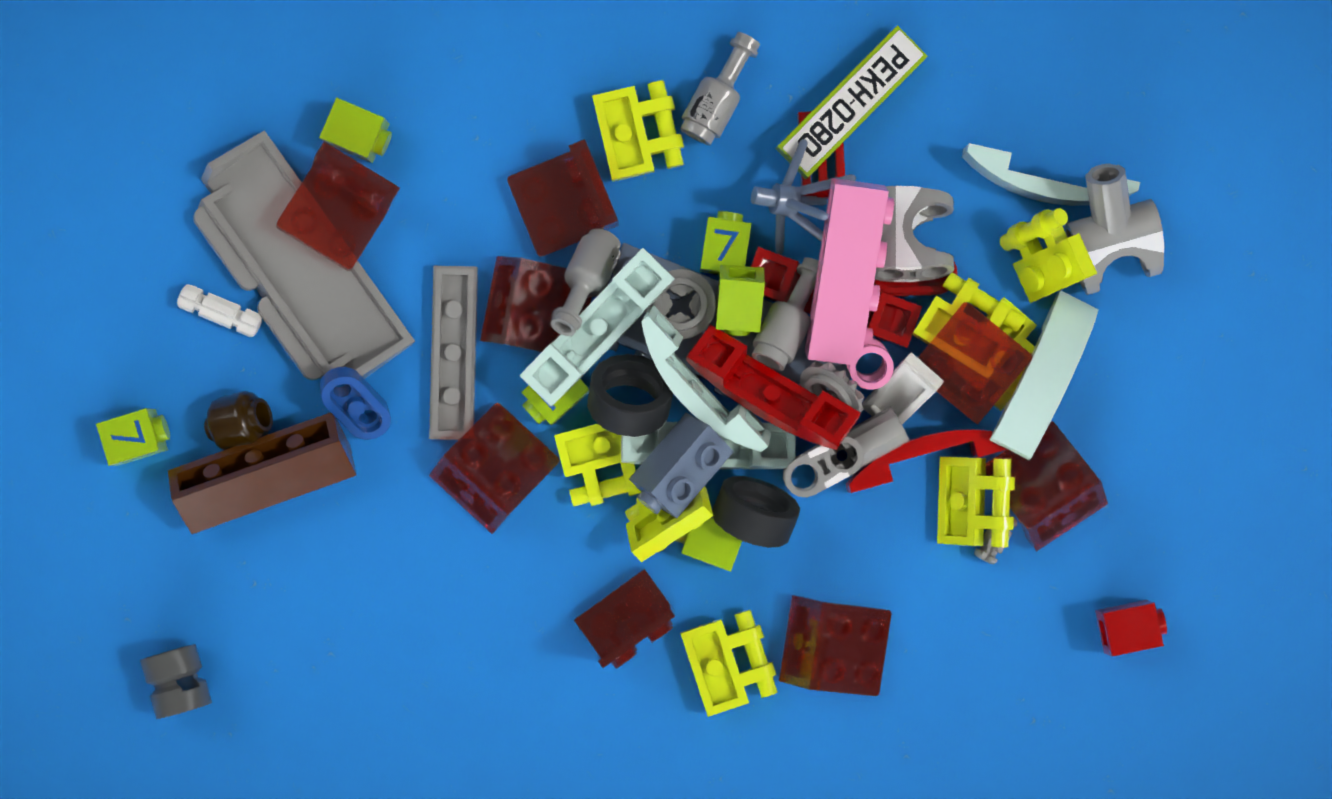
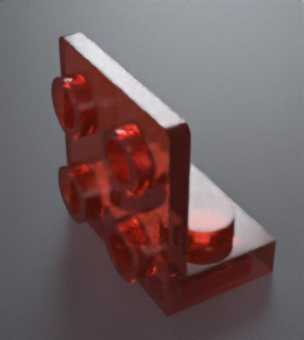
[507,139,619,257]
[276,141,400,271]
[480,256,592,352]
[917,302,1032,425]
[429,403,560,534]
[986,421,1108,552]
[574,568,675,669]
[779,595,892,696]

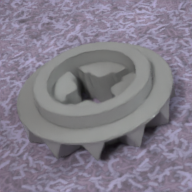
[646,269,716,339]
[800,361,865,412]

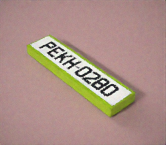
[775,25,928,179]

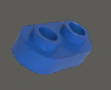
[319,367,391,440]

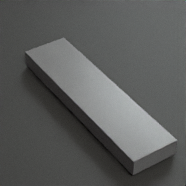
[429,266,478,440]

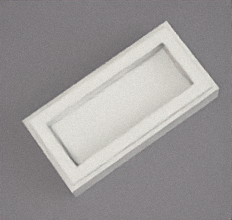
[862,352,944,424]

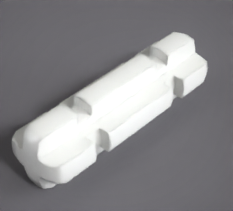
[177,284,262,337]

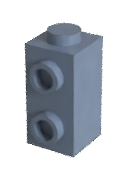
[629,413,734,519]

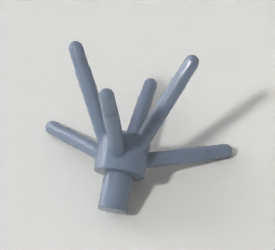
[751,139,856,254]

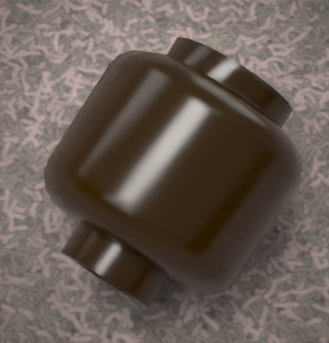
[204,391,273,451]

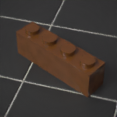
[168,412,357,534]

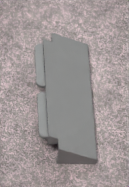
[193,130,415,380]

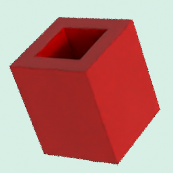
[1095,600,1167,656]

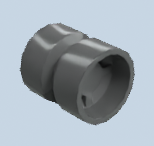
[140,644,212,719]

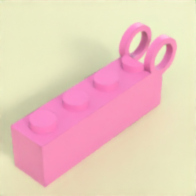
[805,178,894,390]

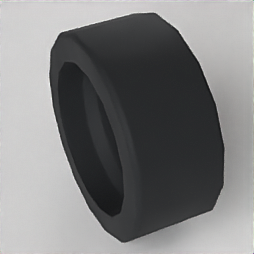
[587,354,673,437]
[712,476,800,548]

